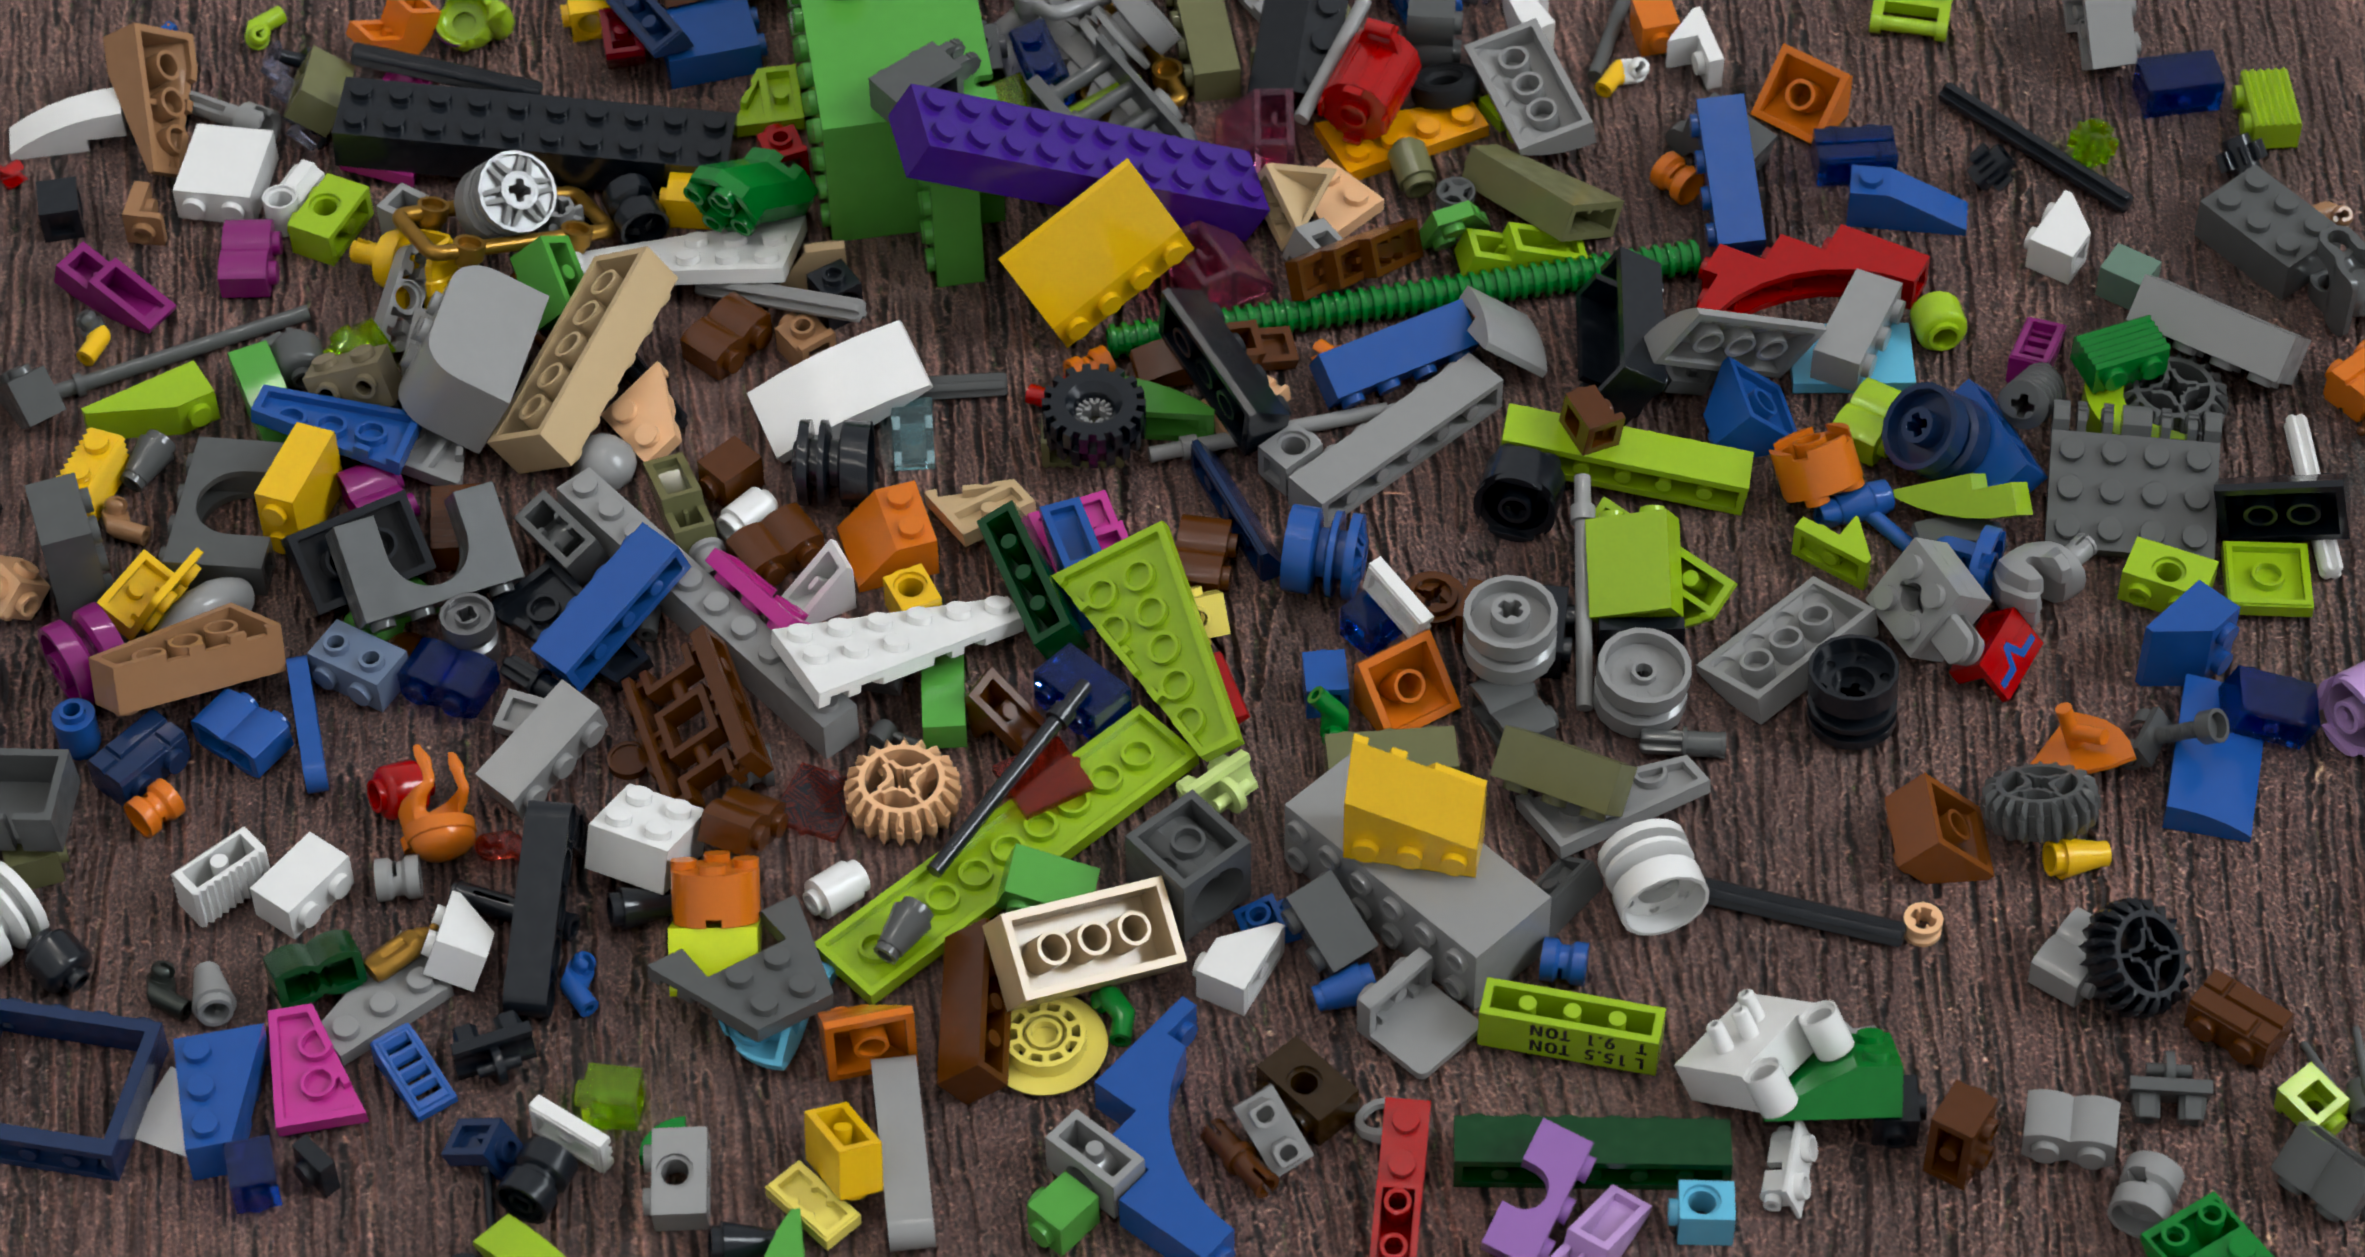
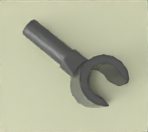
[867,719,921,749]

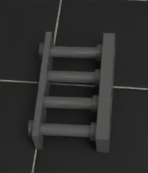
[1025,33,1198,141]

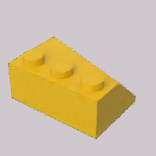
[1343,733,1487,878]

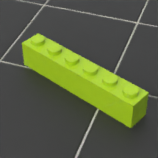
[1500,403,1754,516]

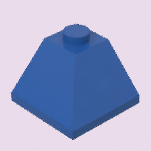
[1703,356,1797,458]

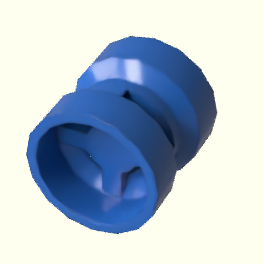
[1539,936,1590,987]

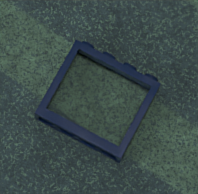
[0,998,169,1182]

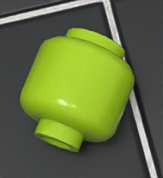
[1910,291,1967,351]

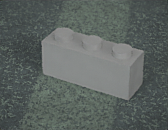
[1810,268,1906,392]
[475,679,609,820]

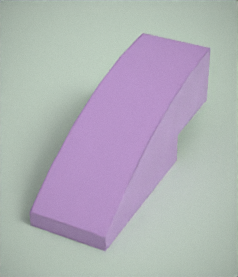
[1550,1184,1652,1257]

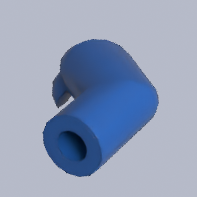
[560,951,599,1017]

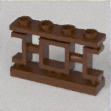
[621,624,774,809]

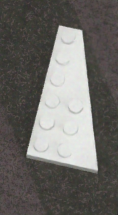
[575,216,808,285]
[771,595,1024,709]

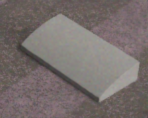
[1464,18,1596,156]
[1643,308,1827,378]
[1696,576,1879,725]

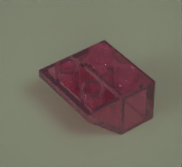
[1215,89,1295,174]
[1167,220,1274,309]

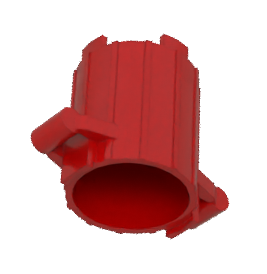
[1317,17,1422,145]

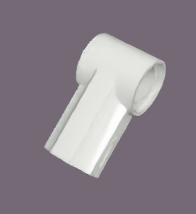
[262,159,325,237]

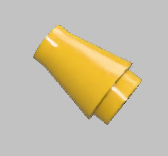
[2042,838,2112,880]

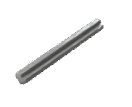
[695,283,867,323]

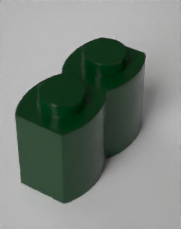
[262,929,368,1008]

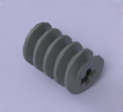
[1997,362,2066,430]

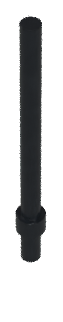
[926,678,1093,878]

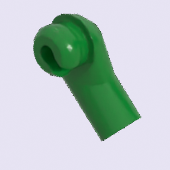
[1307,686,1349,745]
[1090,985,1135,1047]

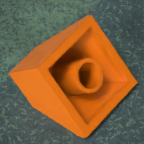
[817,1004,918,1082]

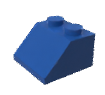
[2135,580,2241,686]

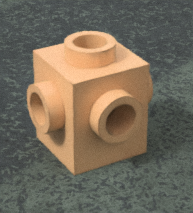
[0,555,51,621]

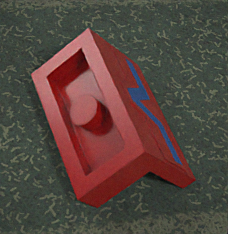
[1949,607,2043,702]

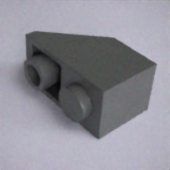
[0,363,66,429]

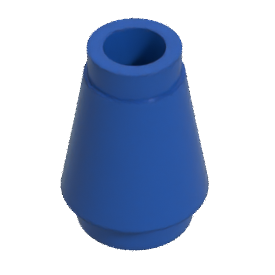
[1311,961,1377,1012]

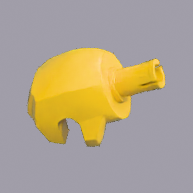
[349,229,461,310]

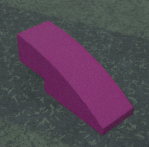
[54,241,176,334]

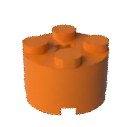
[1769,423,1865,508]
[670,850,761,929]

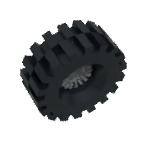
[1042,363,1146,468]

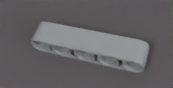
[871,1055,936,1252]

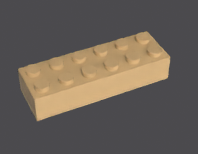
[487,246,678,474]

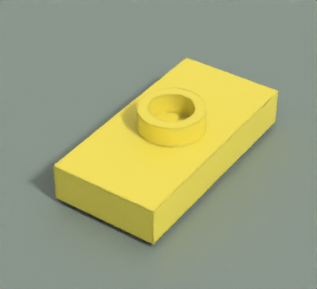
[765,1160,862,1251]

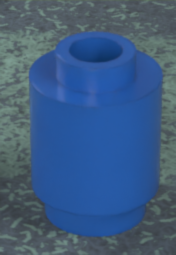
[51,698,102,760]

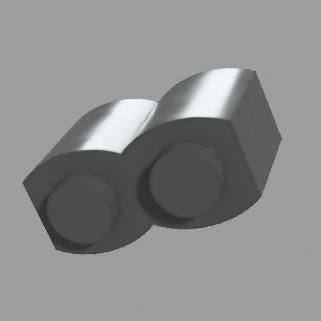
[1406,0,1463,69]
[1468,679,1559,749]
[2271,1120,2365,1223]

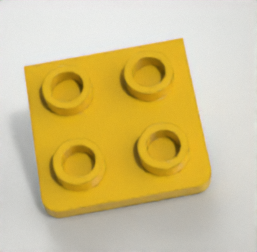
[96,547,204,641]

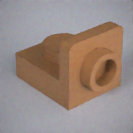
[122,181,168,246]

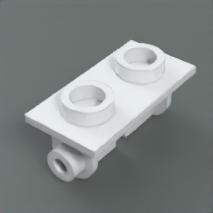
[1760,1120,1818,1219]

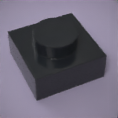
[292,1135,341,1198]

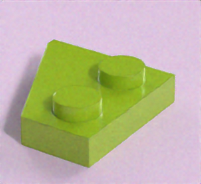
[737,64,805,137]

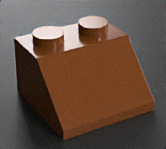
[1884,772,1995,884]

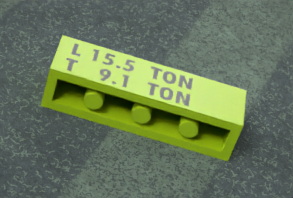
[1477,977,1666,1076]

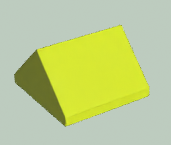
[668,918,762,997]

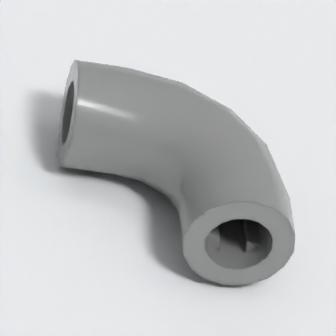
[153,577,255,632]

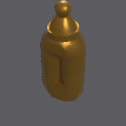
[363,923,439,982]

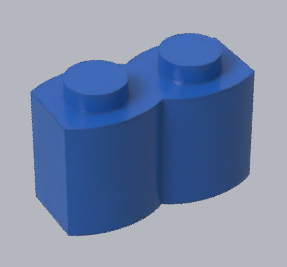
[191,688,294,778]

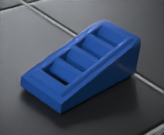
[370,1023,458,1123]

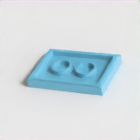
[1790,323,1916,394]

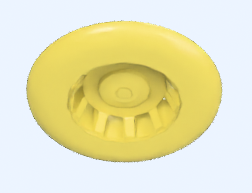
[1008,996,1108,1096]

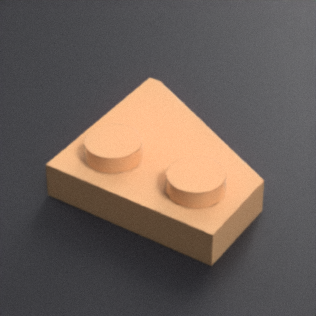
[1312,159,1384,239]
[601,360,682,462]

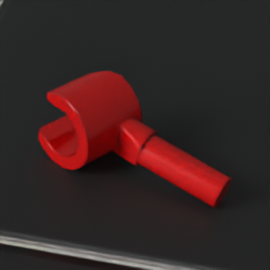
[0,159,28,190]

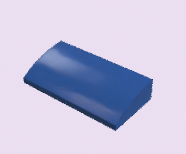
[2162,673,2269,843]

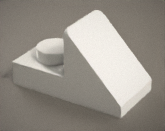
[1666,7,1724,90]

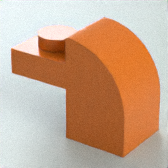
[345,0,441,55]

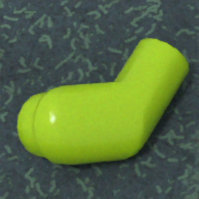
[245,5,287,50]

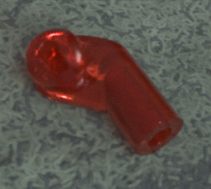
[475,830,522,862]

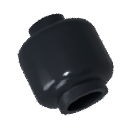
[24,928,92,994]

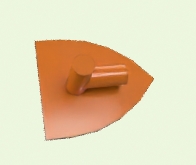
[2030,702,2136,774]

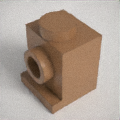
[775,312,836,366]

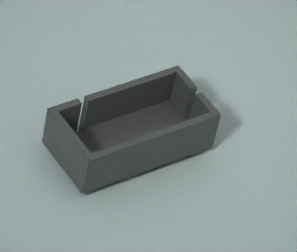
[0,748,81,852]

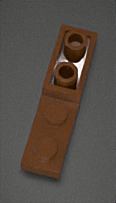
[1129,320,1300,387]

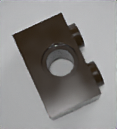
[1256,1035,1359,1147]

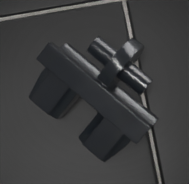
[450,1010,537,1086]

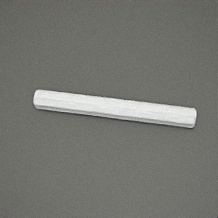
[2284,414,2343,580]

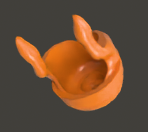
[398,744,478,863]

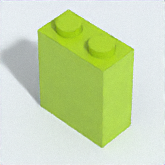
[1585,505,1684,624]

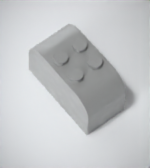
[398,265,549,454]

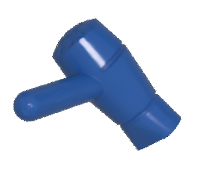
[1813,479,1913,552]

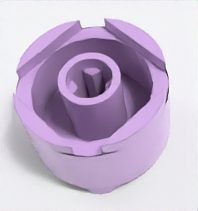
[2315,661,2365,757]

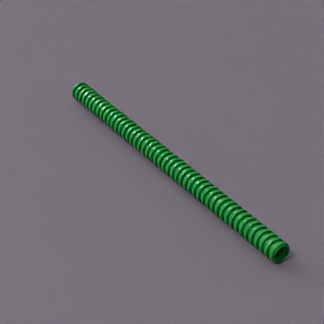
[1106,239,1701,360]

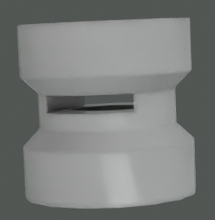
[374,854,423,902]

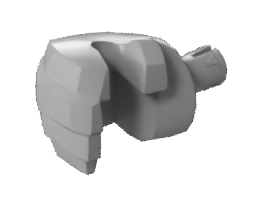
[1992,533,2098,630]

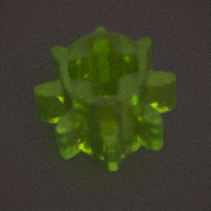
[2067,118,2119,167]

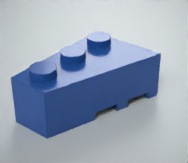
[173,1023,271,1181]

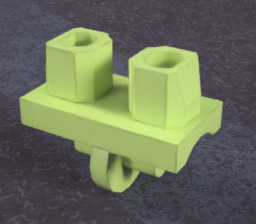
[1175,749,1259,814]

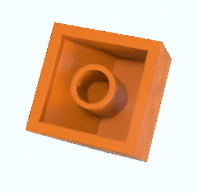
[837,480,940,593]

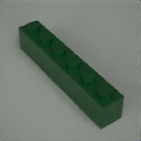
[1453,1113,1733,1190]

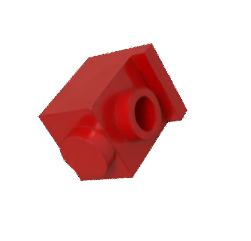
[756,123,810,177]

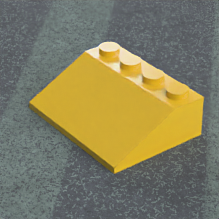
[998,158,1195,348]

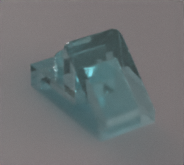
[891,397,936,471]

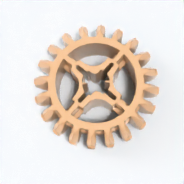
[844,737,962,847]

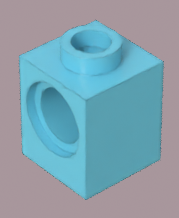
[1668,1180,1736,1246]

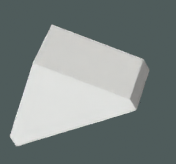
[781,539,857,624]

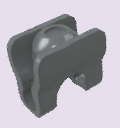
[2307,225,2365,337]

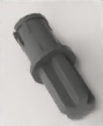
[1639,726,1726,759]

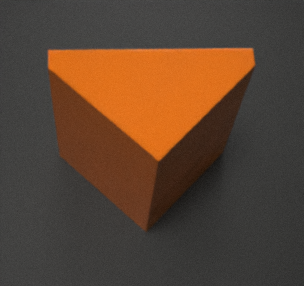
[1750,43,1853,147]
[1353,629,1462,731]

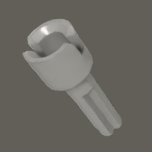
[189,90,282,141]

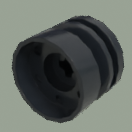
[792,419,875,507]
[1807,634,1899,750]

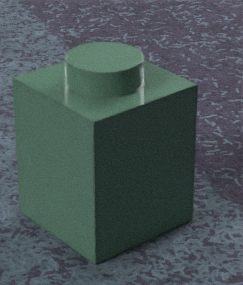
[2095,243,2162,310]

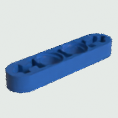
[286,655,329,794]

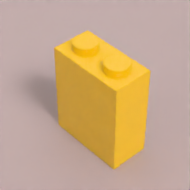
[254,422,343,554]

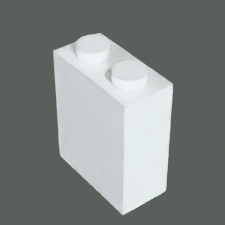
[172,123,279,222]

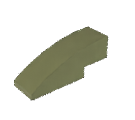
[643,452,717,554]

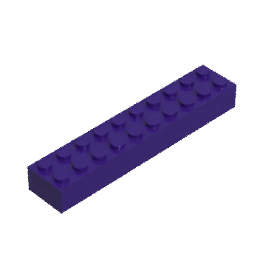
[888,83,1270,241]

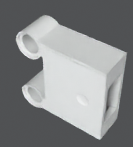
[1674,989,1855,1119]

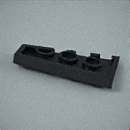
[491,558,654,692]

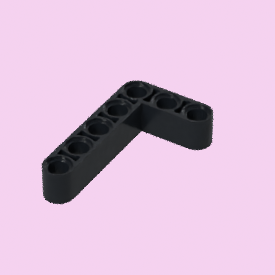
[503,800,590,1019]

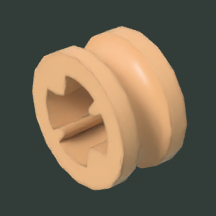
[1903,902,1944,947]

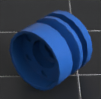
[1280,504,1369,601]

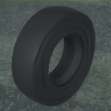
[1410,62,1480,109]

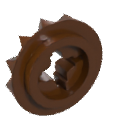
[1404,571,1465,629]

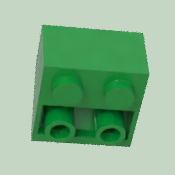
[2140,1191,2274,1257]

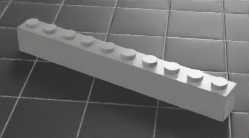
[556,467,860,760]

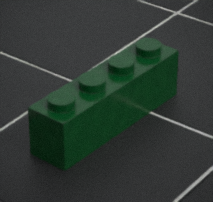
[976,500,1090,668]

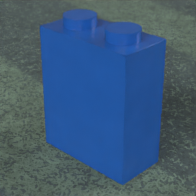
[663,0,768,89]

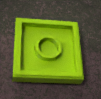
[2221,541,2314,617]

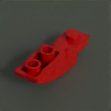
[1369,1097,1431,1257]

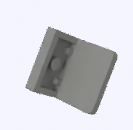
[1357,947,1478,1079]

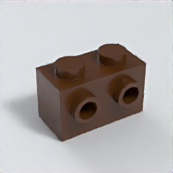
[1922,1079,2000,1191]

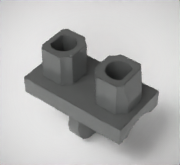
[2124,1050,2213,1127]

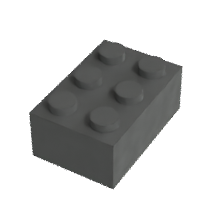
[2194,164,2341,301]
[24,472,113,626]

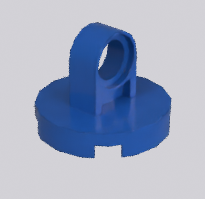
[1936,525,2006,597]

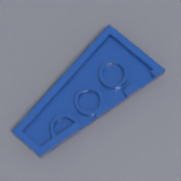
[251,384,422,476]

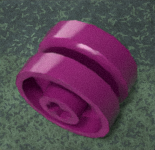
[37,602,124,706]

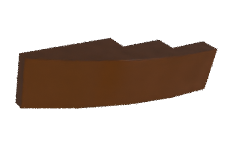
[1284,218,1424,301]

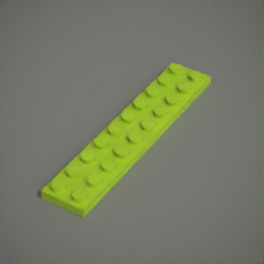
[814,705,1199,1005]

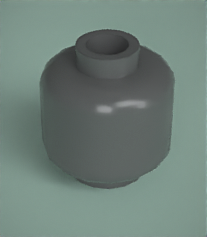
[271,329,324,390]

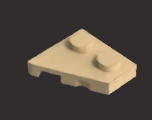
[924,479,1037,547]

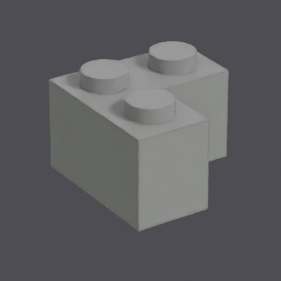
[2062,0,2141,70]

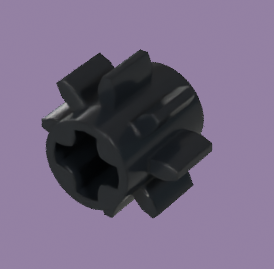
[2215,132,2268,178]
[1966,142,2016,192]

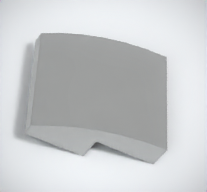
[1459,286,1547,378]

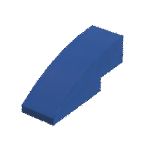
[1039,497,1101,631]

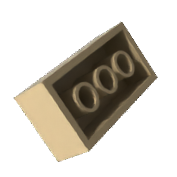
[982,876,1187,1012]

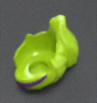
[435,0,515,52]

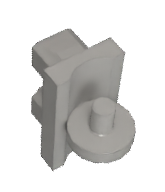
[1231,1084,1314,1177]

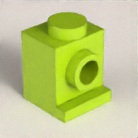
[2274,1062,2350,1135]

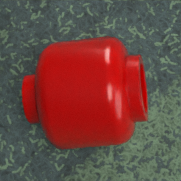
[367,760,435,821]

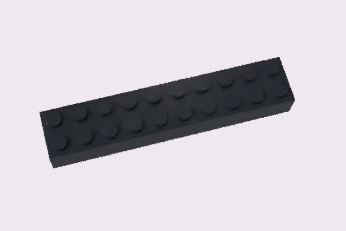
[332,77,737,196]

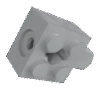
[1866,537,1992,666]

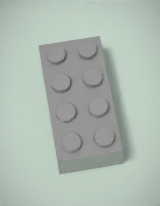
[2126,274,2312,389]

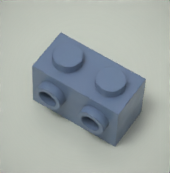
[307,619,412,713]

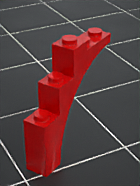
[1696,224,1930,314]

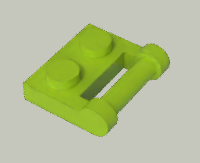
[1869,0,1952,42]

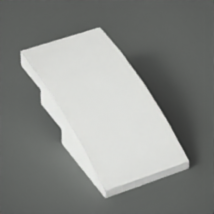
[747,320,934,463]

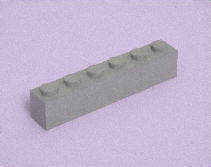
[1288,353,1503,527]

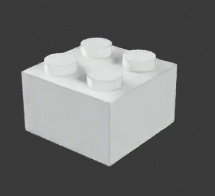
[585,783,704,895]

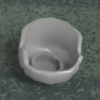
[571,433,637,490]

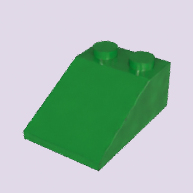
[1763,1028,1903,1122]

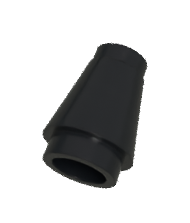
[606,887,673,931]
[707,1221,776,1257]

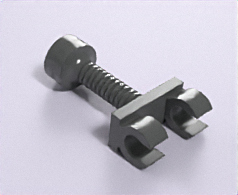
[2122,706,2230,770]

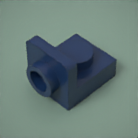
[441,1118,523,1181]

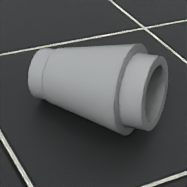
[192,961,237,1027]

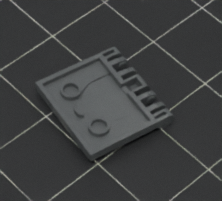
[2044,399,2223,560]

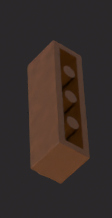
[937,918,1011,1105]

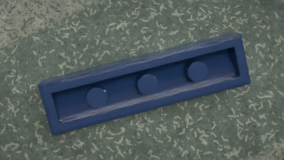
[605,0,694,58]
[1191,439,1281,582]

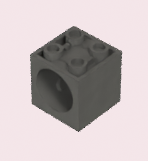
[1125,789,1251,943]

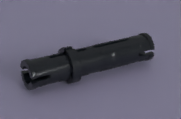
[448,879,581,942]

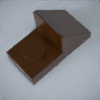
[964,667,1045,756]

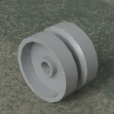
[1463,575,1558,686]
[1593,627,1692,738]

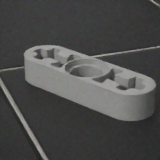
[370,244,426,353]

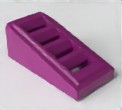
[2005,317,2067,383]

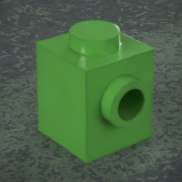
[1027,1171,1100,1257]

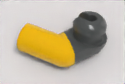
[75,309,111,366]

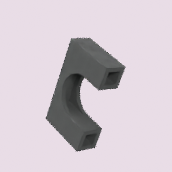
[158,436,284,596]
[325,481,525,634]

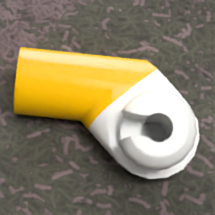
[1594,57,1650,98]

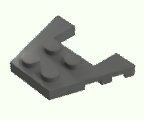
[648,895,834,1042]

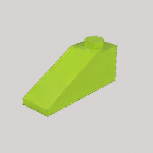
[81,360,221,439]

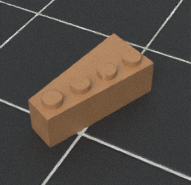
[88,602,287,716]

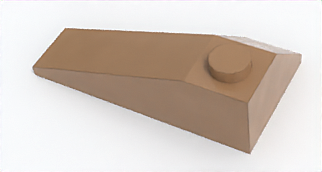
[103,22,198,178]

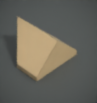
[1258,163,1337,252]
[778,239,847,290]

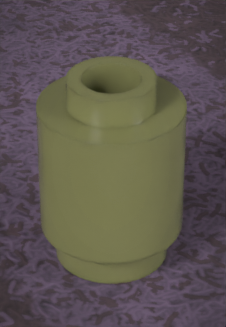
[1387,137,1437,198]

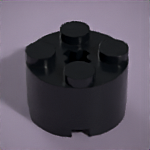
[1473,443,1566,542]

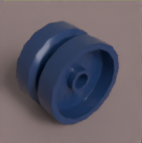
[1882,382,1991,481]

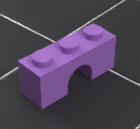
[1480,1118,1597,1257]

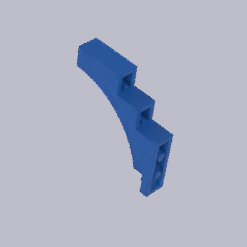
[1094,996,1236,1257]

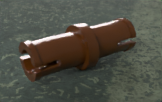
[1200,1118,1279,1199]

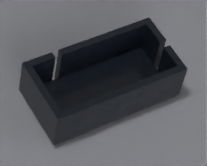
[1576,246,1668,426]

